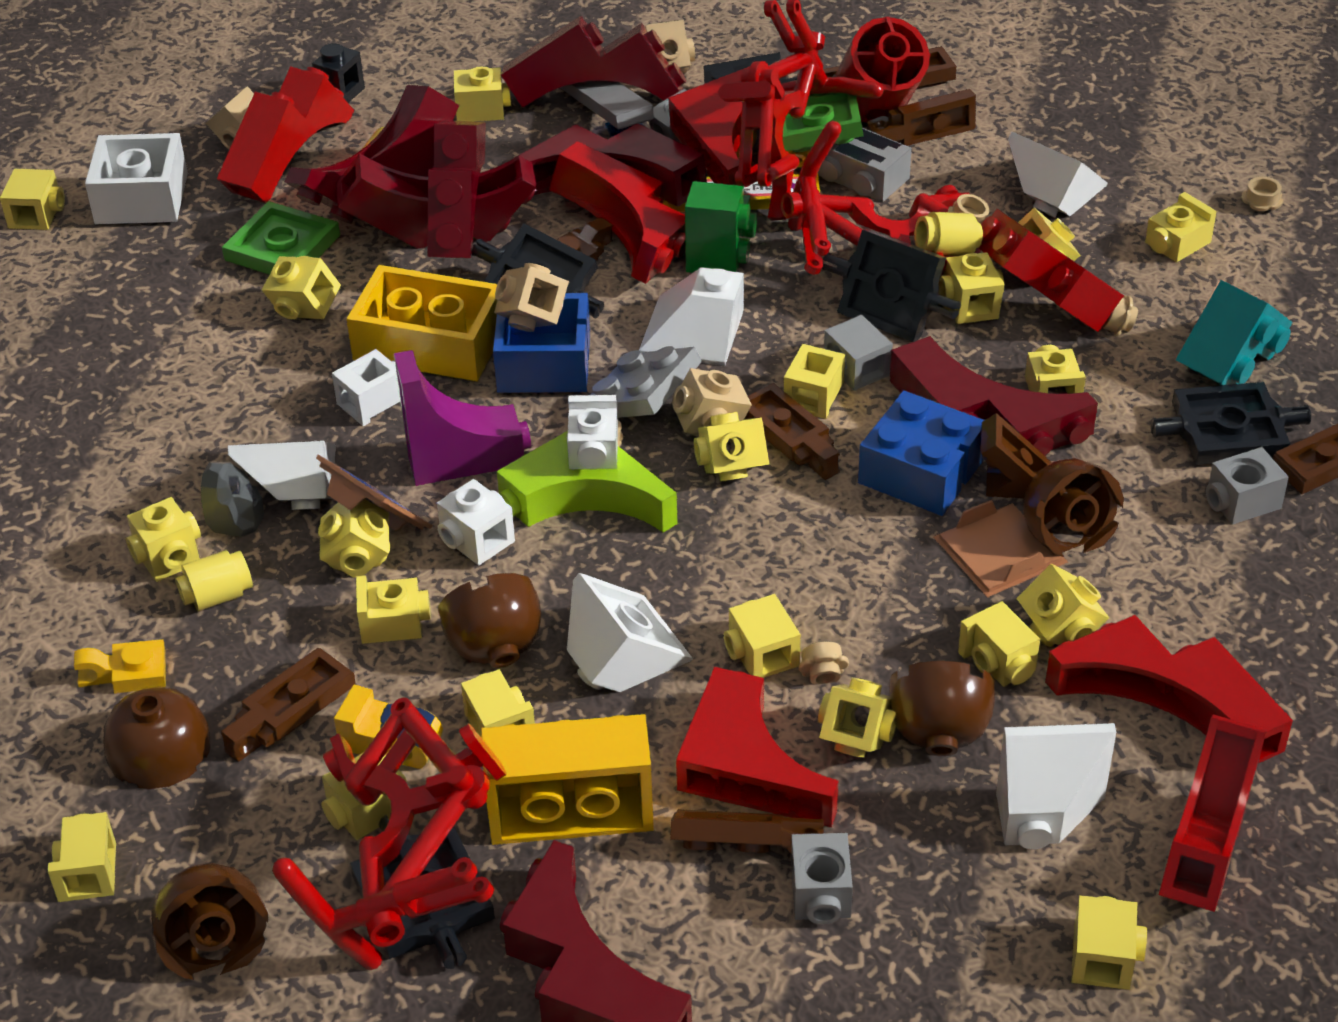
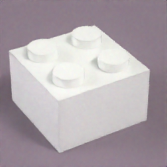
[85,133,188,224]

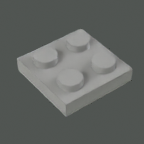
[590,346,702,418]

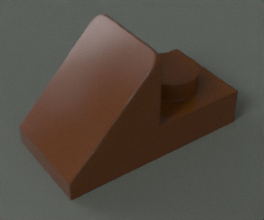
[980,413,1052,499]

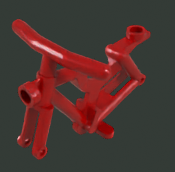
[718,0,883,220]
[781,121,981,276]
[272,697,507,970]

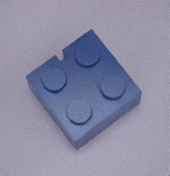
[493,293,590,393]
[858,390,984,516]

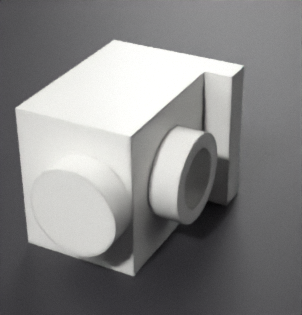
[332,349,400,426]
[567,395,618,469]

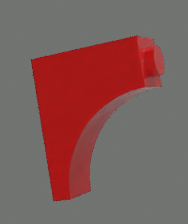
[668,66,754,185]
[676,667,839,828]

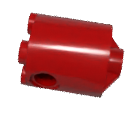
[835,17,930,123]

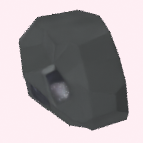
[201,461,264,537]

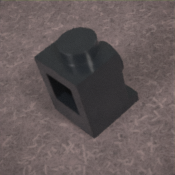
[312,43,365,103]

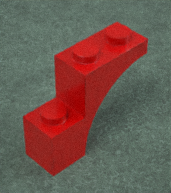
[978,209,1124,332]
[1158,714,1267,912]

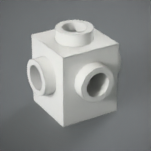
[437,479,515,566]

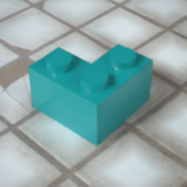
[1175,280,1293,385]

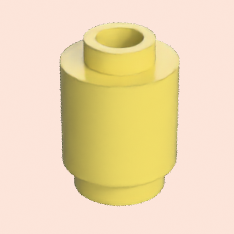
[914,212,983,256]
[175,550,253,612]

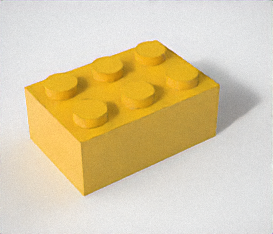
[346,265,498,382]
[481,714,654,845]

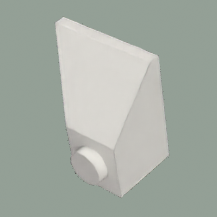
[1008,132,1108,218]
[639,268,744,366]
[228,441,336,510]
[567,573,693,692]
[996,723,1116,849]

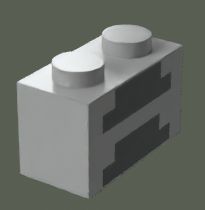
[818,128,912,202]

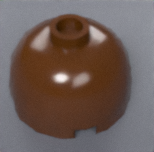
[1023,458,1124,557]
[438,573,542,668]
[889,661,995,756]
[103,686,211,789]
[151,863,268,980]

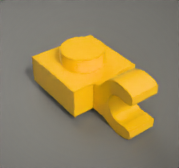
[74,639,166,694]

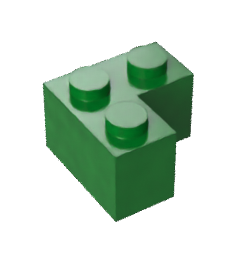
[685,181,757,273]

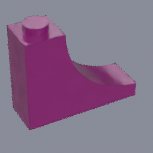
[394,350,531,486]

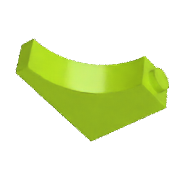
[497,431,677,533]

